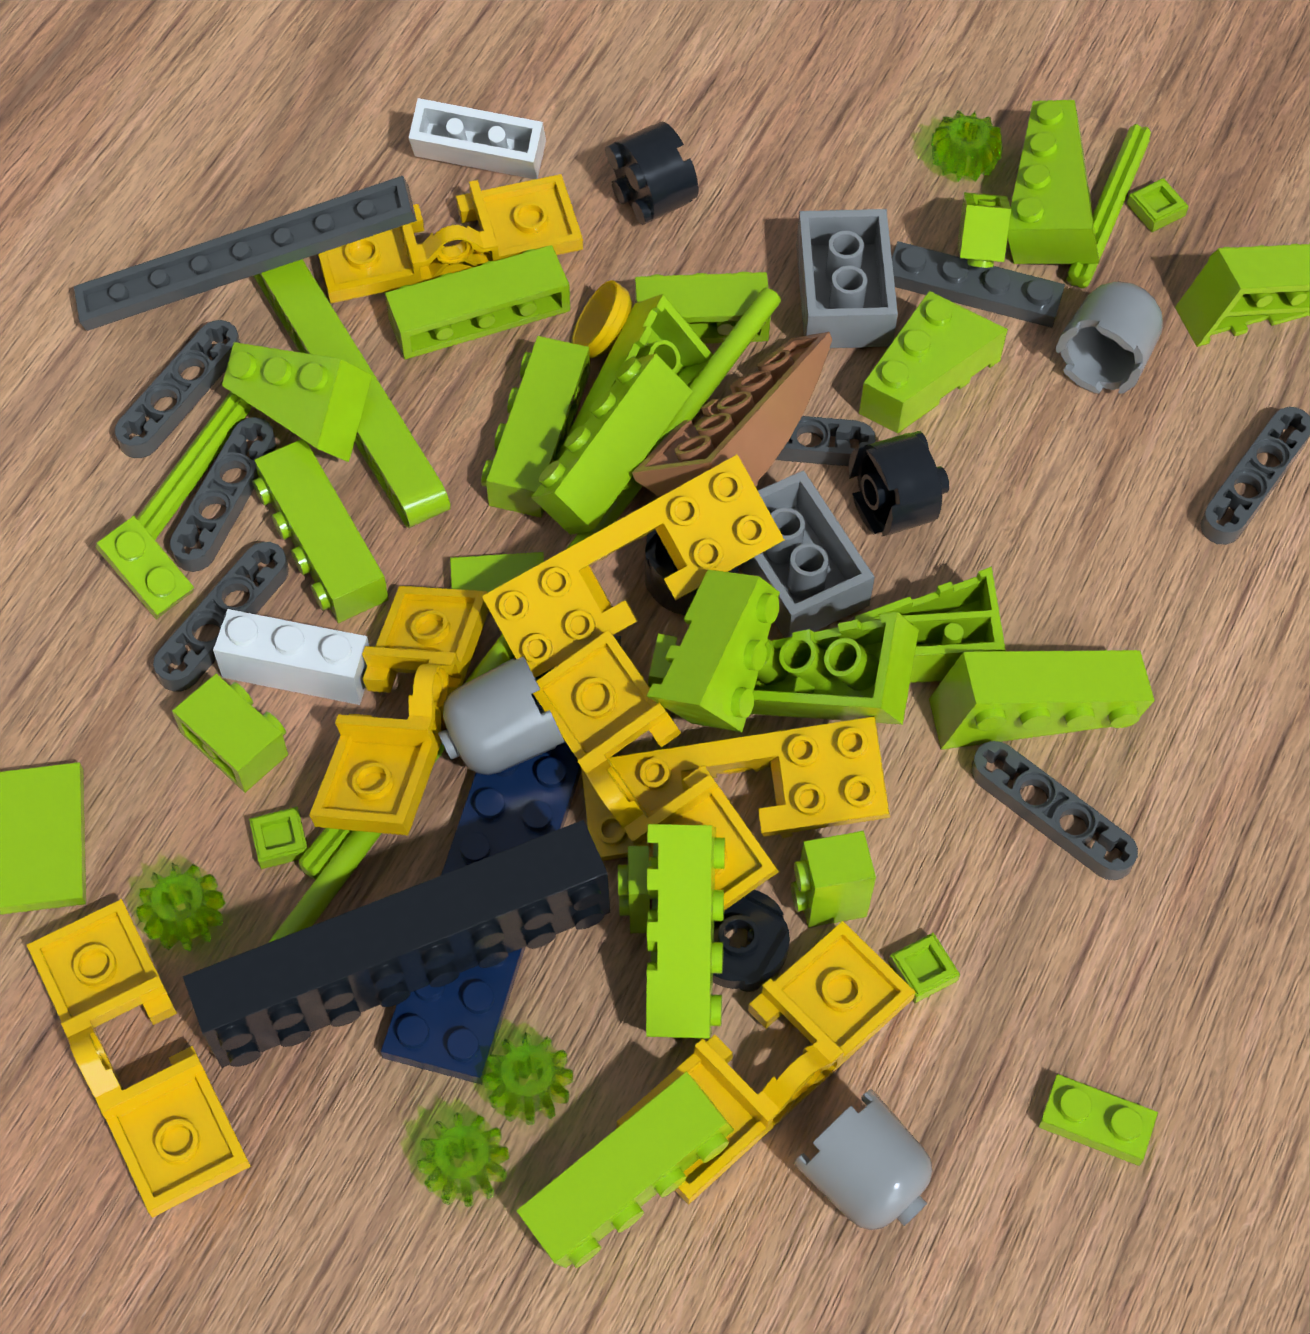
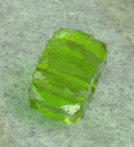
[931,110,1003,182]
[136,863,226,951]
[483,1032,573,1126]
[417,1112,509,1207]

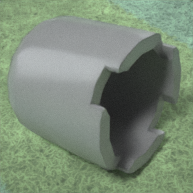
[1056,281,1163,394]
[438,656,564,775]
[794,1089,933,1230]

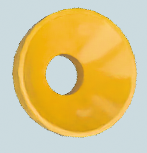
[571,280,632,358]

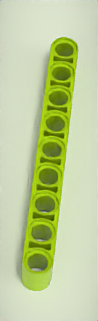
[253,259,451,528]

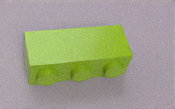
[635,271,771,344]

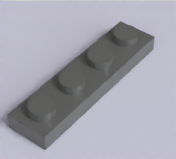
[892,241,1065,328]

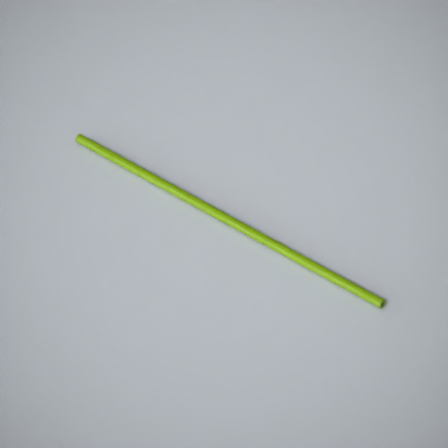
[268,288,781,943]

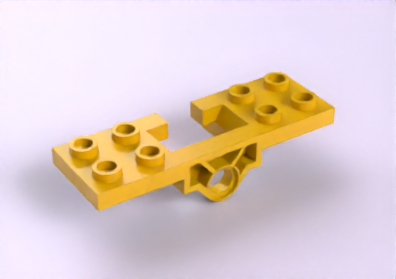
[318,174,583,303]
[482,454,785,678]
[309,586,489,836]
[533,630,779,910]
[581,716,890,861]
[27,899,251,1218]
[616,921,916,1205]

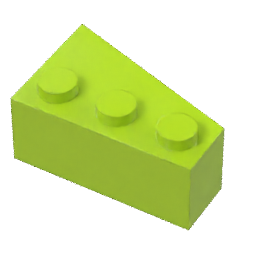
[1175,244,1310,347]
[859,291,1008,434]
[222,342,372,462]
[854,566,1006,683]
[647,569,780,732]

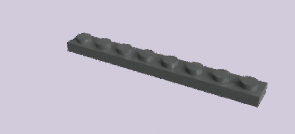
[74,176,417,331]

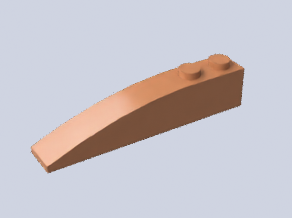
[632,332,832,497]

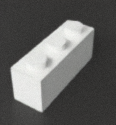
[409,98,546,179]
[213,609,369,705]

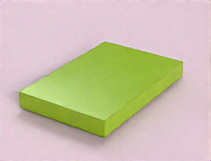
[0,762,86,915]

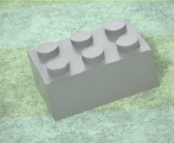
[796,209,898,348]
[739,470,875,638]

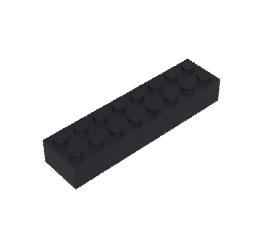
[183,820,610,1068]

